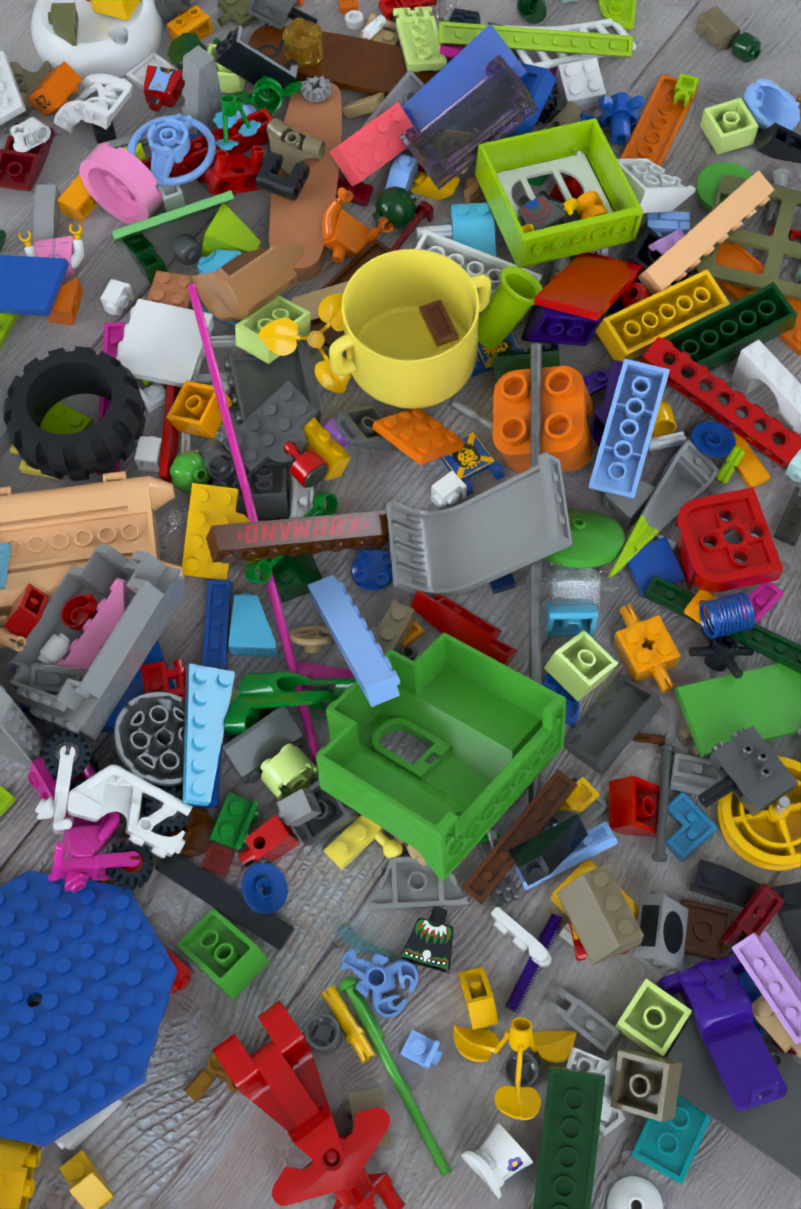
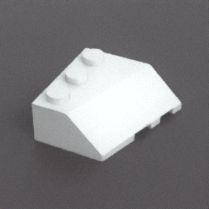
[617,158,696,214]

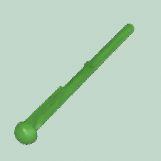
[339,977,452,1177]

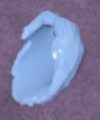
[743,79,800,131]

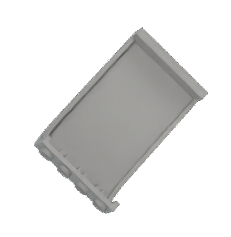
[386,452,573,597]

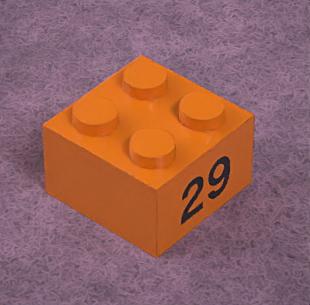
[27,61,82,117]

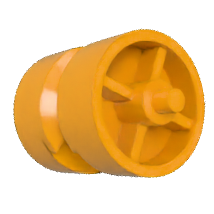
[575,191,609,220]

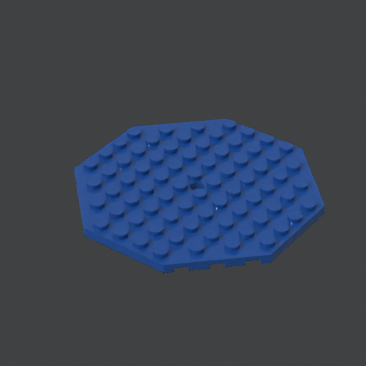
[0,871,178,1148]

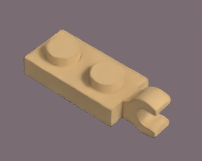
[751,995,801,1058]

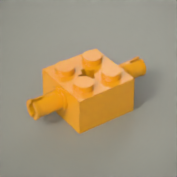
[613,604,681,694]

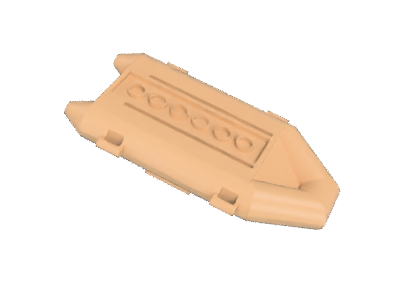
[0,471,185,625]

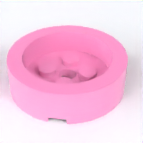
[79,143,163,225]

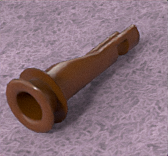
[632,732,666,747]

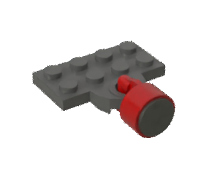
[223,380,329,488]

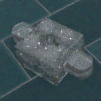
[526,563,621,606]

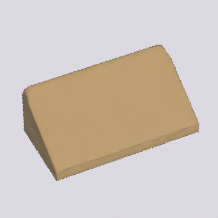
[342,92,384,119]

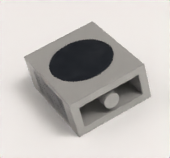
[633,891,689,971]

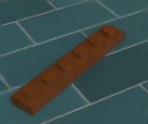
[461,769,578,905]

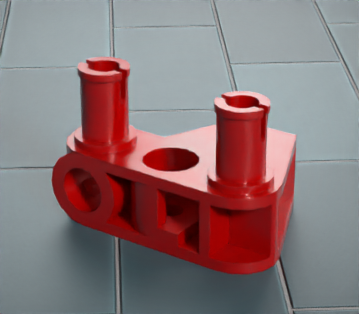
[205,145,265,195]

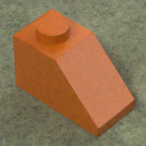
[47,278,84,325]

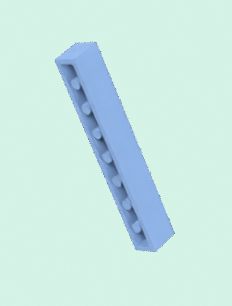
[308,575,400,707]

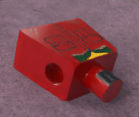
[238,815,301,868]

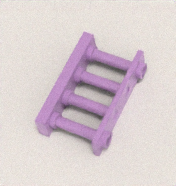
[731,930,801,1045]

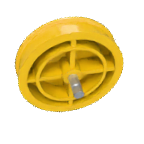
[717,756,801,871]

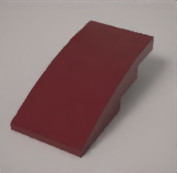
[0,123,55,191]

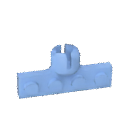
[515,822,618,890]

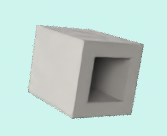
[277,789,322,827]

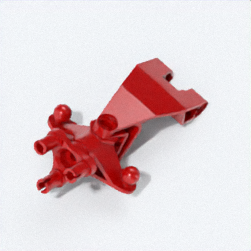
[212,1000,406,1209]

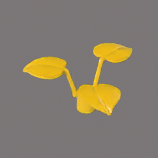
[258,293,351,394]
[453,1017,576,1120]

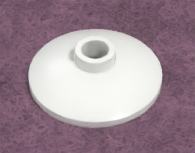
[607,1176,663,1209]

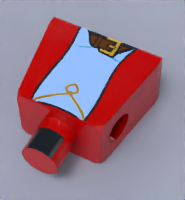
[143,65,185,112]

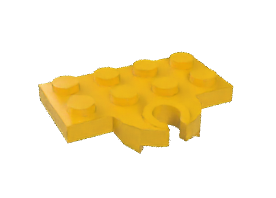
[182,483,249,580]

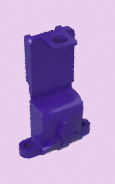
[657,954,787,1112]

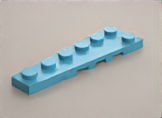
[183,664,235,806]

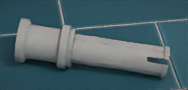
[765,168,791,228]

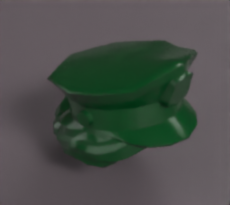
[167,33,207,71]

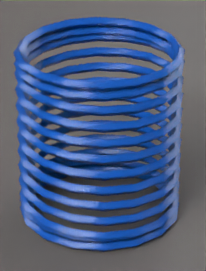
[699,592,755,639]

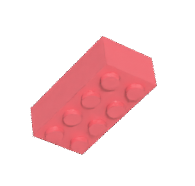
[329,102,421,187]

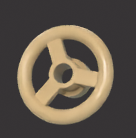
[289,625,334,653]

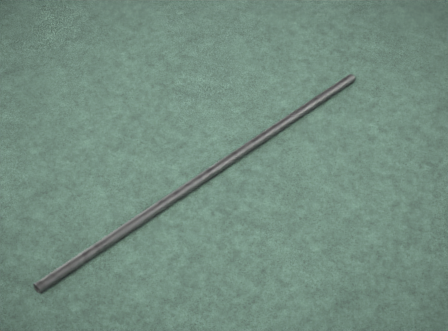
[528,343,542,834]

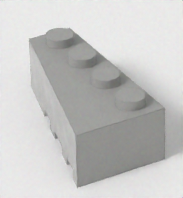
[182,45,222,134]

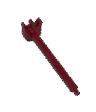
[387,201,434,253]

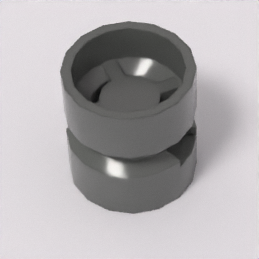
[154,0,191,22]
[198,439,235,480]
[305,1013,342,1054]
[502,1052,539,1087]

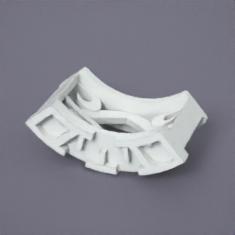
[54,74,132,133]

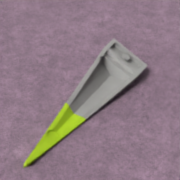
[608,440,720,578]

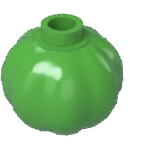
[170,451,211,494]

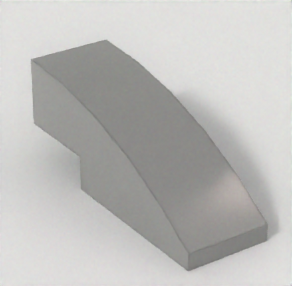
[33,184,60,241]

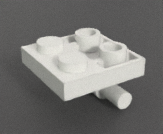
[566,1047,616,1122]

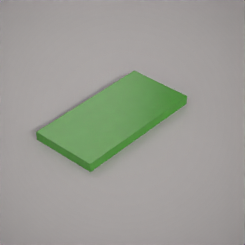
[111,190,234,243]
[674,663,801,758]

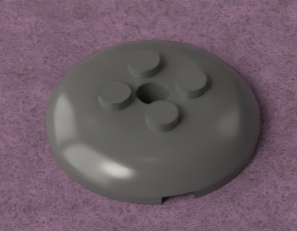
[114,692,185,786]

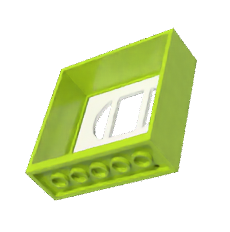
[475,118,644,268]

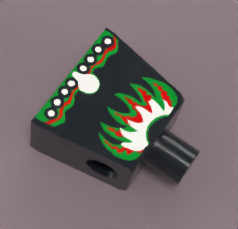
[401,907,454,974]

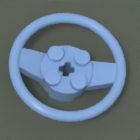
[127,113,216,186]

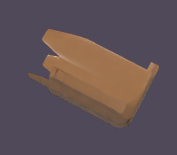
[192,241,305,322]

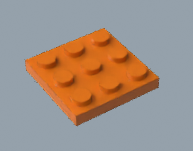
[372,408,465,465]

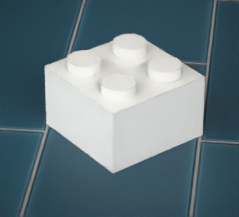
[555,58,606,110]

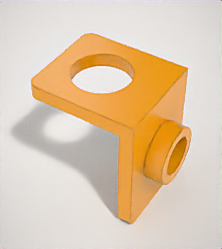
[684,590,720,625]

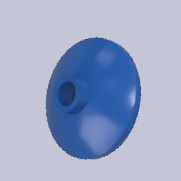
[691,421,736,458]
[241,863,288,914]

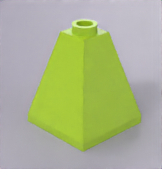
[201,203,262,257]

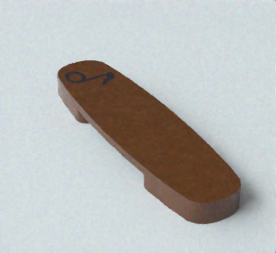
[248,25,450,97]

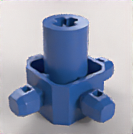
[597,92,645,145]

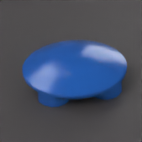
[351,549,393,591]

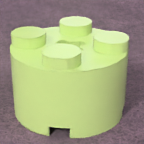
[260,743,318,801]

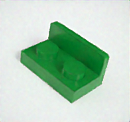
[208,792,260,851]

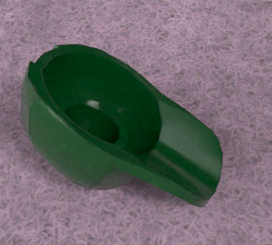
[517,0,547,24]

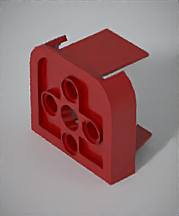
[674,487,784,593]

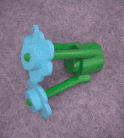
[213,95,261,151]

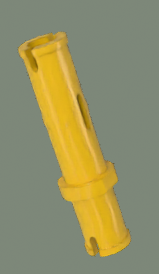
[321,985,376,1064]

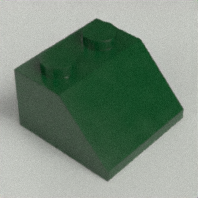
[272,553,322,603]

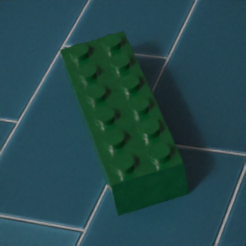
[663,282,798,378]

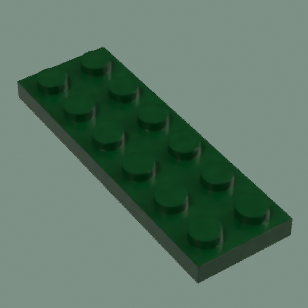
[533,1066,606,1209]

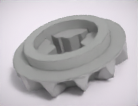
[301,75,332,102]

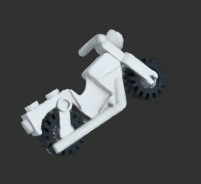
[35,731,193,858]

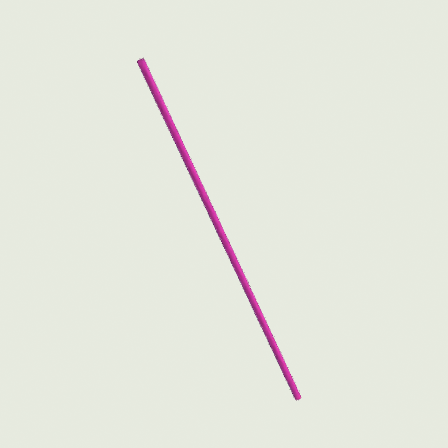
[188,283,319,767]

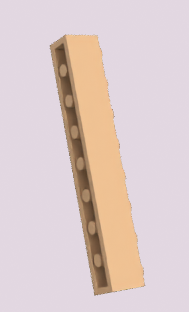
[637,170,774,295]

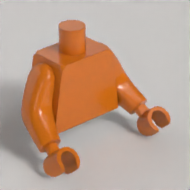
[322,188,393,264]

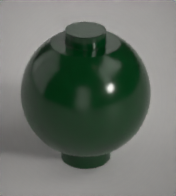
[372,186,417,229]

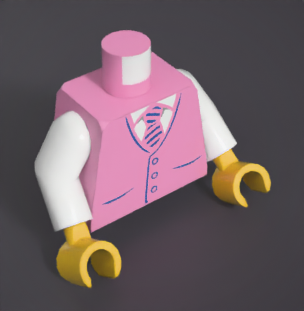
[18,223,84,284]

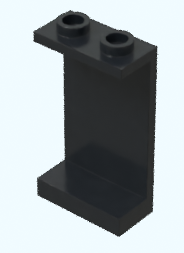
[215,25,298,90]

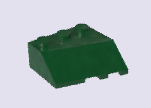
[492,344,560,384]

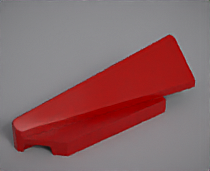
[411,590,518,666]

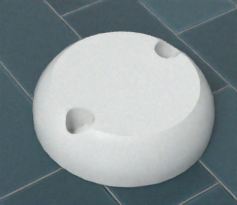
[31,0,164,81]

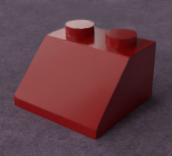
[608,776,660,837]

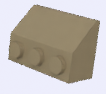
[557,864,644,966]

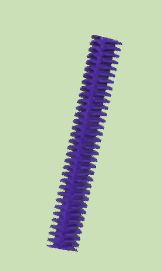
[505,914,563,1013]

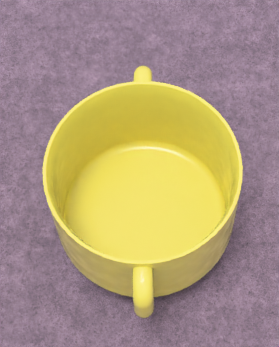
[329,249,491,409]

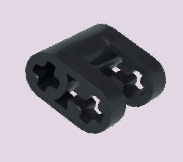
[256,152,310,201]

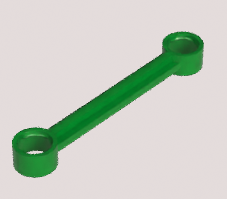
[245,493,338,584]

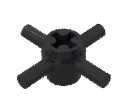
[689,627,754,679]

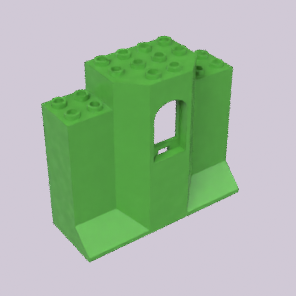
[316,633,566,881]

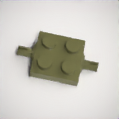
[217,0,257,29]

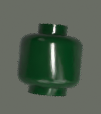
[731,32,761,63]

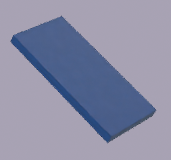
[402,24,529,159]
[0,255,69,316]

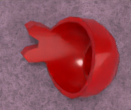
[61,593,98,630]

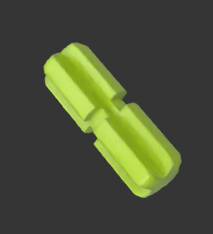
[716,446,745,484]

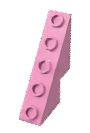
[57,578,129,670]

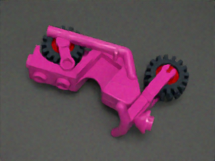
[28,748,155,893]

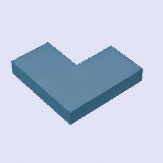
[666,792,718,862]

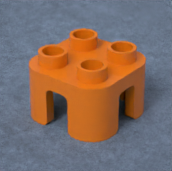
[493,366,593,474]

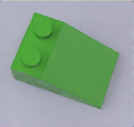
[176,908,270,1001]

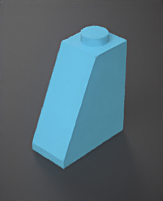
[228,593,279,657]

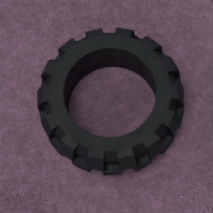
[3,346,146,481]

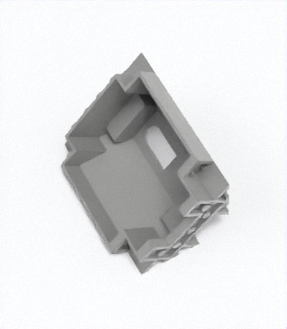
[9,544,187,741]

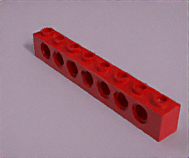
[141,108,273,190]
[640,336,801,469]

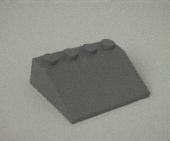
[200,460,289,520]

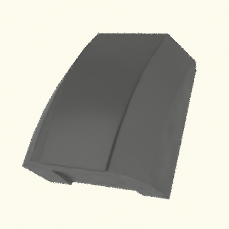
[336,405,393,449]
[294,780,358,846]

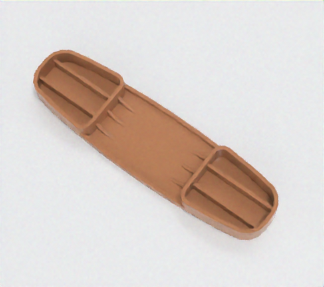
[269,82,343,281]

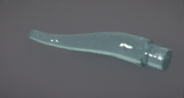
[336,924,399,962]

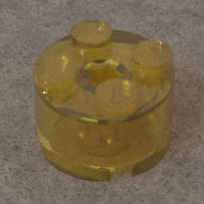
[283,18,323,67]

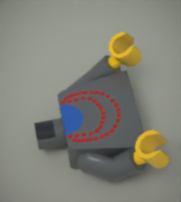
[517,195,579,233]

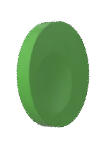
[695,162,752,212]

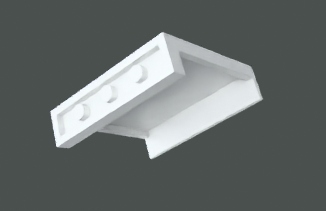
[116,299,214,388]

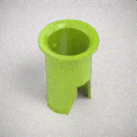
[478,266,543,349]

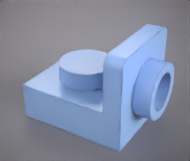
[400,1030,443,1070]

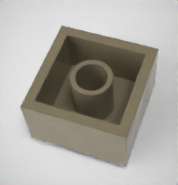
[610,1049,682,1122]

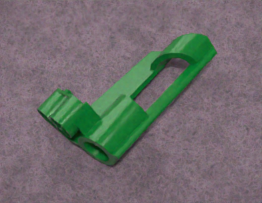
[224,672,356,735]

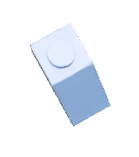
[385,153,418,191]

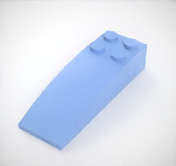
[588,359,670,500]

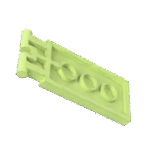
[393,6,447,72]

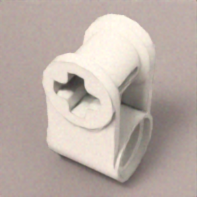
[10,117,51,152]

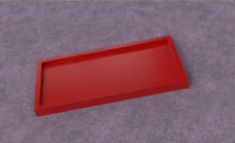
[534,252,643,321]

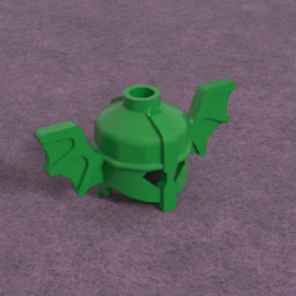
[233,75,302,117]

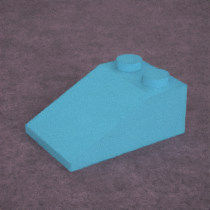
[451,203,496,257]

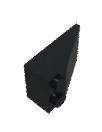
[621,226,692,286]

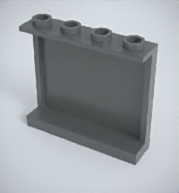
[224,341,321,425]

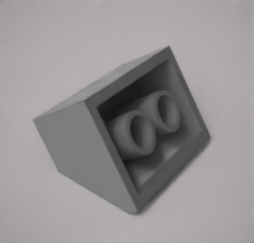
[222,706,305,785]

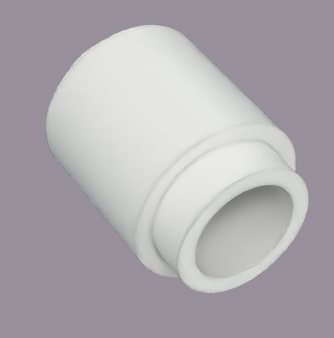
[37,633,72,665]

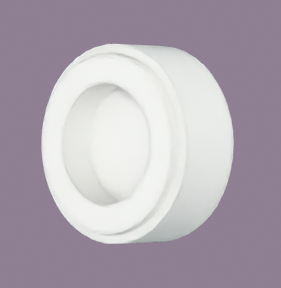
[345,10,364,29]

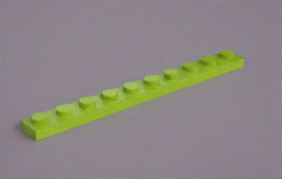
[438,21,633,58]

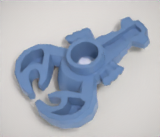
[341,949,419,1018]

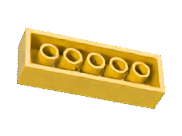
[595,269,730,362]

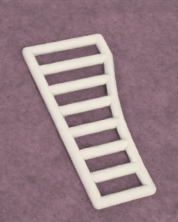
[503,18,636,69]

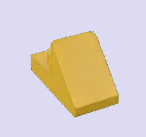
[59,1150,114,1209]

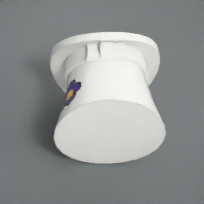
[461,1123,533,1199]

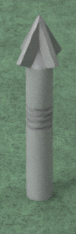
[452,400,493,436]

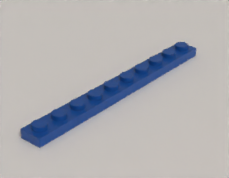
[192,580,232,808]

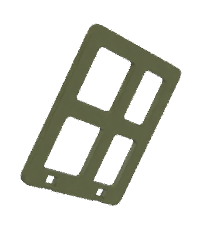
[695,175,801,300]

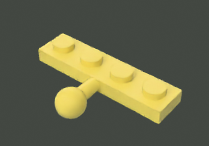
[323,815,403,871]

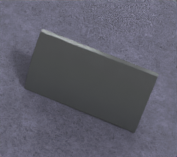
[564,674,662,775]

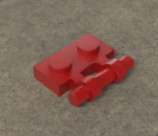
[141,659,186,704]

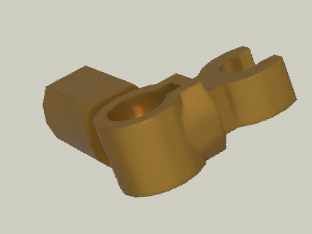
[183,1054,238,1102]

